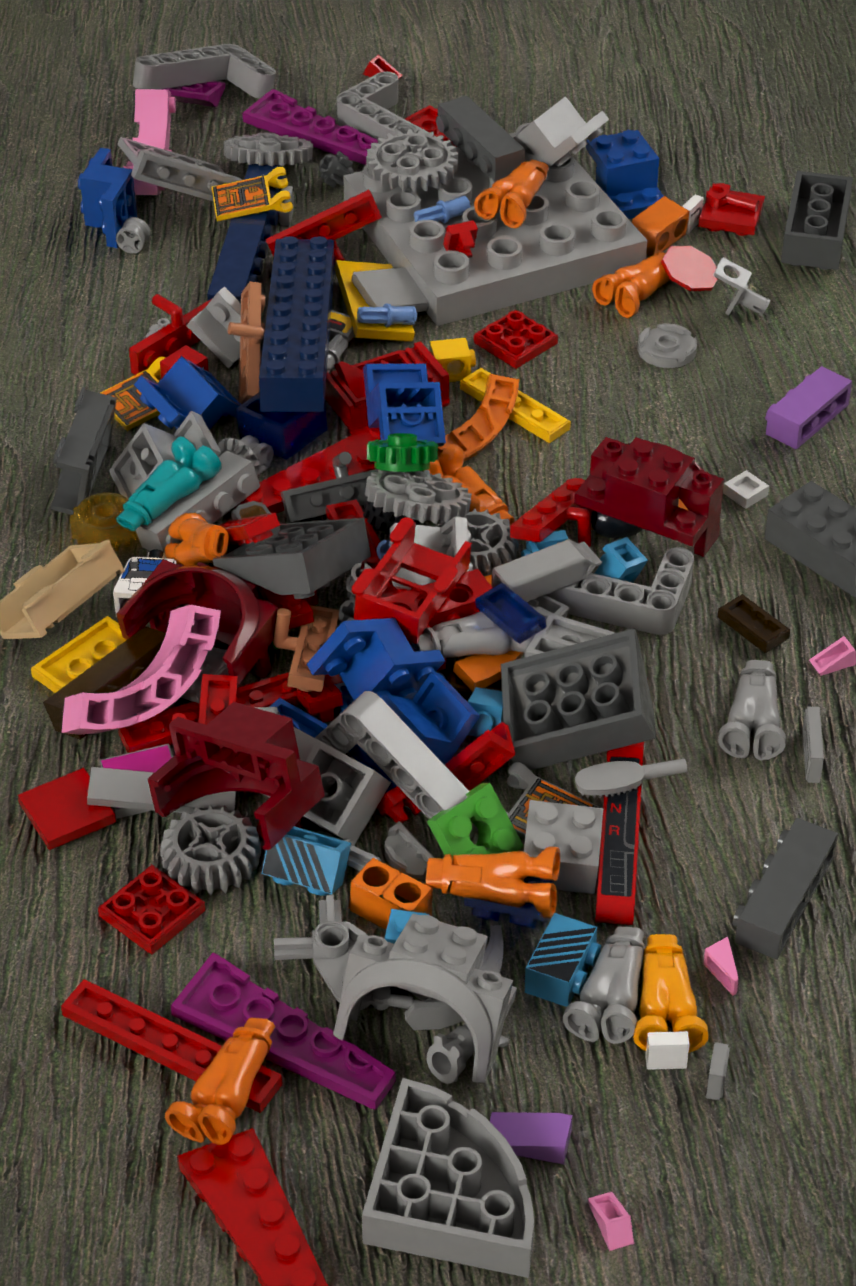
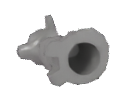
[427,1023,509,1084]

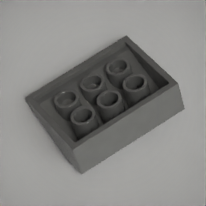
[213,518,371,599]
[501,628,656,770]

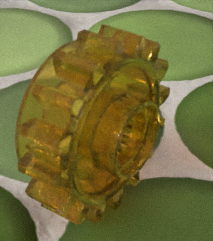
[70,492,138,552]

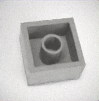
[524,800,603,894]

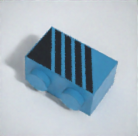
[261,826,351,896]
[524,913,601,1007]

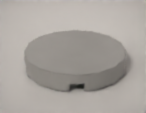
[637,323,697,368]

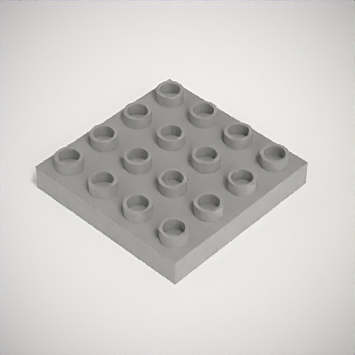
[344,123,647,326]

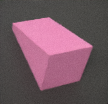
[809,636,856,676]
[703,937,739,996]
[588,1191,634,1251]

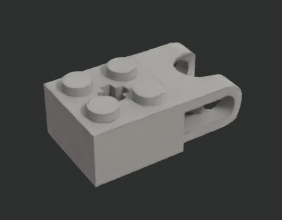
[263,727,391,844]

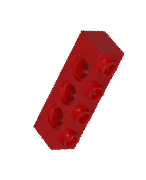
[380,569,498,645]

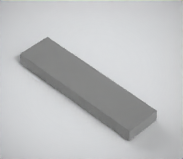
[87,767,236,814]

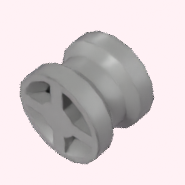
[116,217,151,254]
[240,435,273,474]

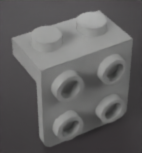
[390,517,473,590]

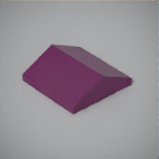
[160,81,226,107]

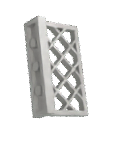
[117,137,242,202]

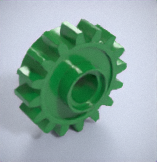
[367,433,438,472]

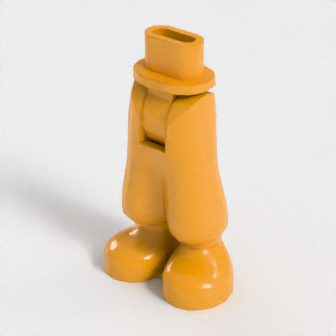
[633,934,709,1053]

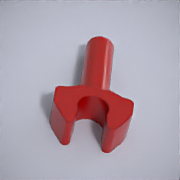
[706,183,759,212]

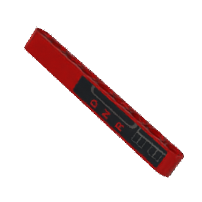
[595,678,648,925]

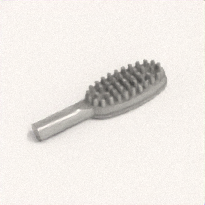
[575,758,687,798]

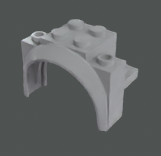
[333,913,517,1083]

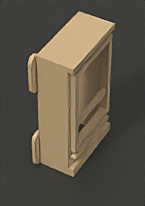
[0,539,125,639]

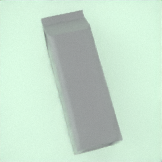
[491,539,602,604]

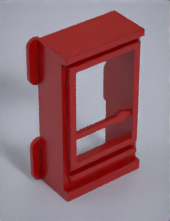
[325,341,450,434]
[352,517,472,644]

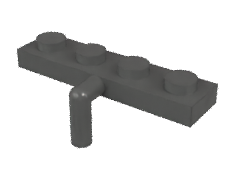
[280,452,378,523]

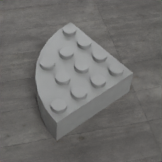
[362,1078,534,1278]

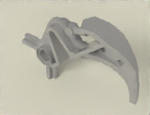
[274,895,503,1030]

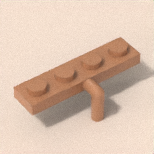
[228,281,265,407]
[273,605,339,692]

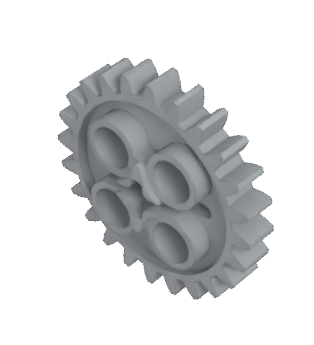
[366,129,458,193]
[224,133,313,166]
[365,470,471,524]

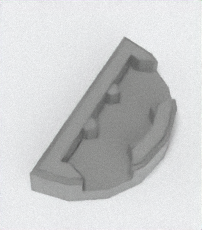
[385,821,434,880]

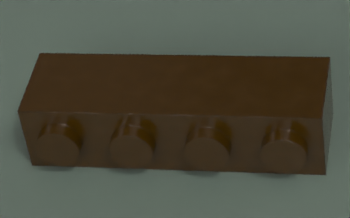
[43,626,166,740]

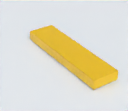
[460,368,571,444]

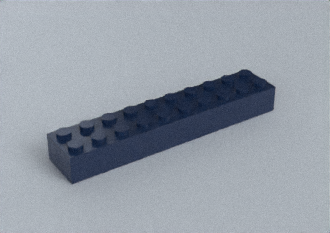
[259,236,335,412]

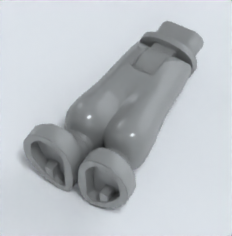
[411,596,537,659]
[718,660,786,760]
[563,926,645,1044]

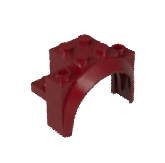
[574,437,724,557]
[116,559,278,687]
[148,702,325,850]

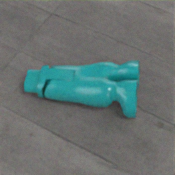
[116,436,222,531]

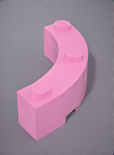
[123,89,176,195]
[62,605,221,735]

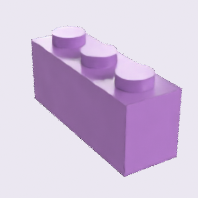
[765,366,852,450]

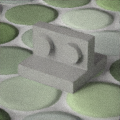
[186,286,264,369]

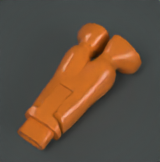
[474,159,549,228]
[592,252,670,318]
[423,444,515,525]
[165,513,229,566]
[425,846,561,919]
[165,1018,275,1145]

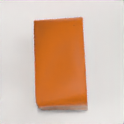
[631,196,689,256]
[348,858,433,930]

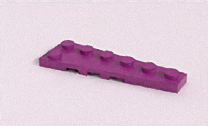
[242,89,378,165]
[171,952,396,1111]

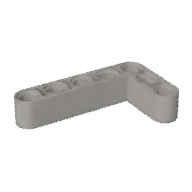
[133,44,276,99]
[336,71,436,140]
[546,547,694,635]
[315,691,478,839]

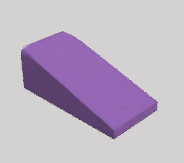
[490,1112,573,1165]

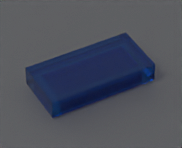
[475,583,547,644]

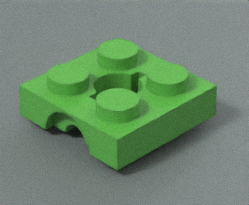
[427,782,524,858]

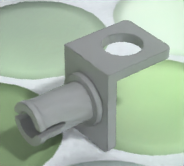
[714,258,771,316]

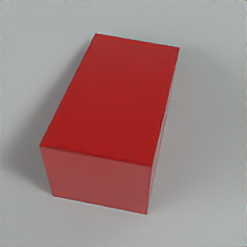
[363,54,403,80]

